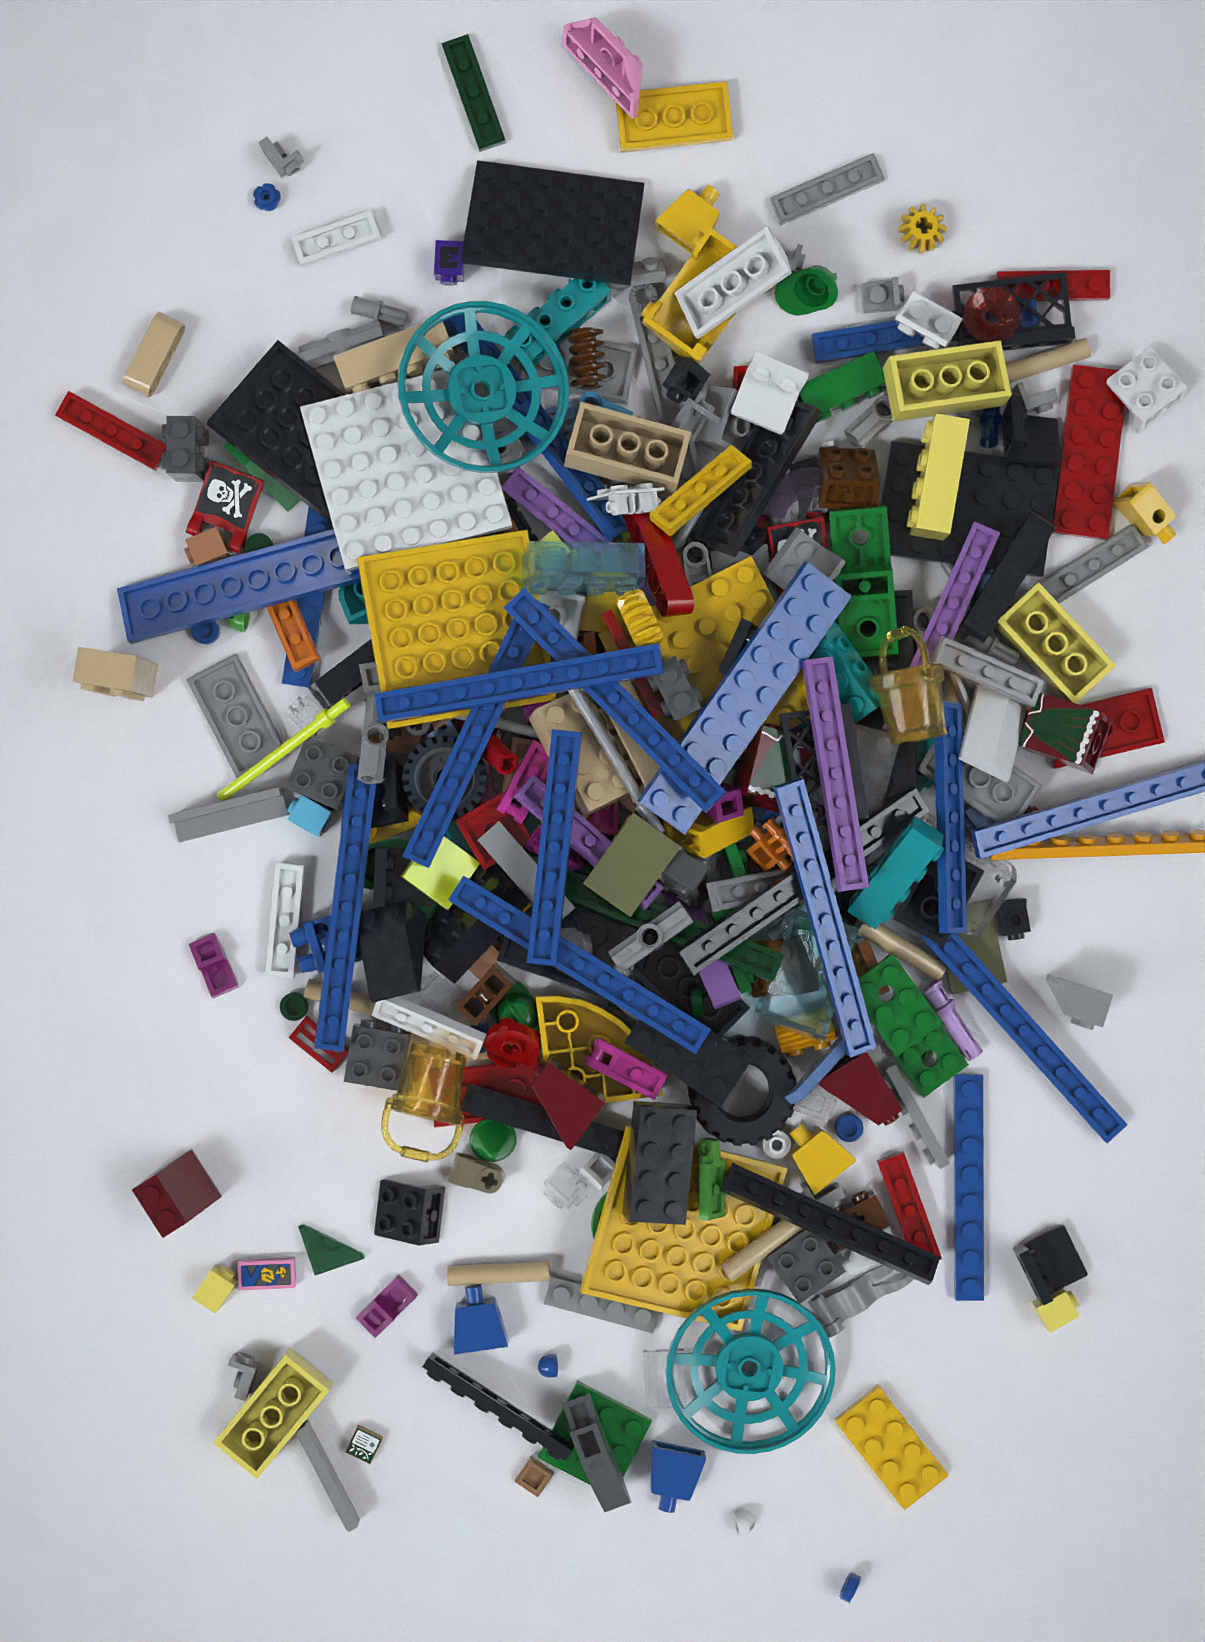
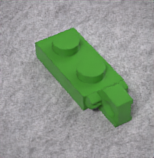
[698,1138,725,1221]

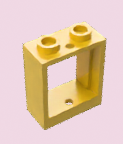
[663,804,754,858]

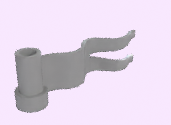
[808,1266,914,1338]

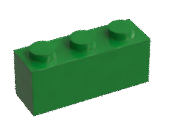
[797,351,886,423]

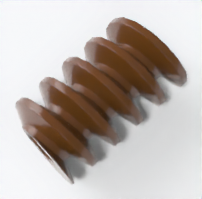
[568,327,606,389]

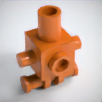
[746,817,793,872]

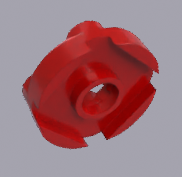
[483,1018,541,1068]

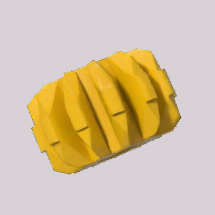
[898,204,947,254]

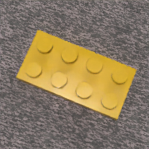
[615,81,733,152]
[834,1385,949,1511]

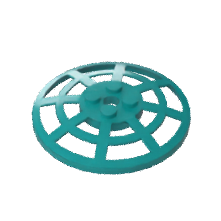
[397,301,569,473]
[665,1288,836,1454]

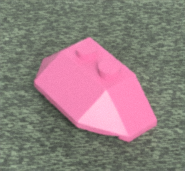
[562,17,643,119]

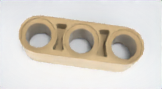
[123,312,186,398]

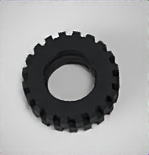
[688,1034,797,1146]

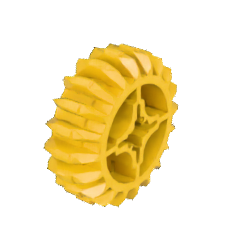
[616,588,670,661]

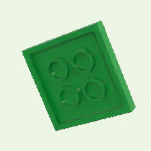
[538,1380,652,1485]

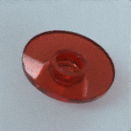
[963,286,1021,343]

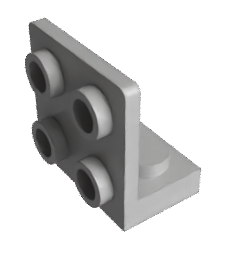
[763,527,845,590]

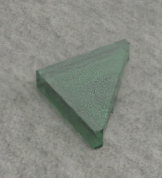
[298,1224,365,1276]

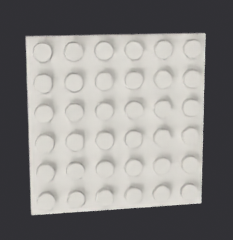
[300,370,512,572]

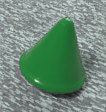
[469,1119,517,1162]

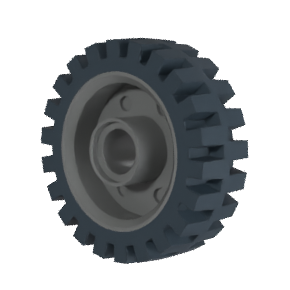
[402,736,487,820]

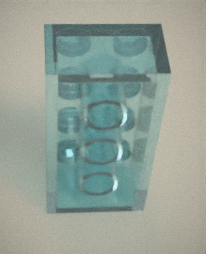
[522,541,645,596]

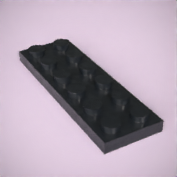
[690,401,822,558]

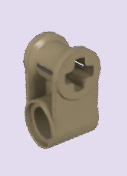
[448,1153,505,1194]

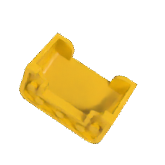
[641,227,737,364]

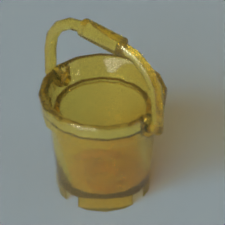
[869,626,948,746]
[381,1043,467,1162]

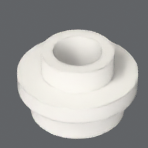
[762,1130,791,1159]

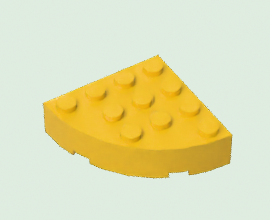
[536,994,663,1103]

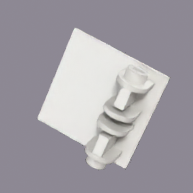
[587,483,664,516]

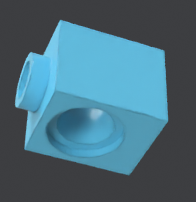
[287,795,334,837]

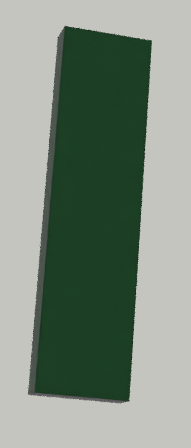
[441,34,506,152]

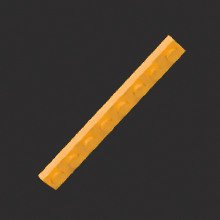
[989,830,1205,860]

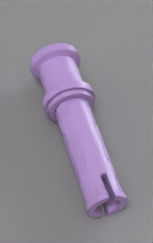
[920,979,983,1061]

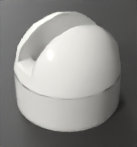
[732,1511,755,1536]

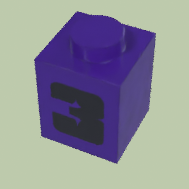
[434,240,465,286]

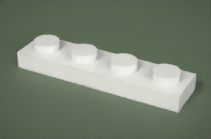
[265,863,305,978]
[372,997,487,1060]

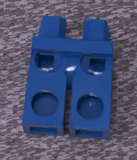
[289,913,362,973]

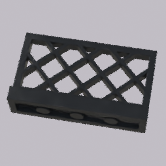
[952,272,1076,351]
[779,703,869,826]

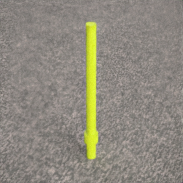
[217,698,350,801]

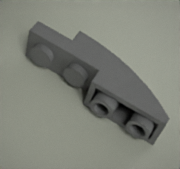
[562,1393,632,1513]

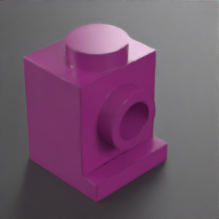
[706,783,744,823]

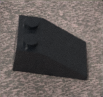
[893,860,985,946]
[358,900,427,1003]

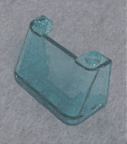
[755,908,859,1043]

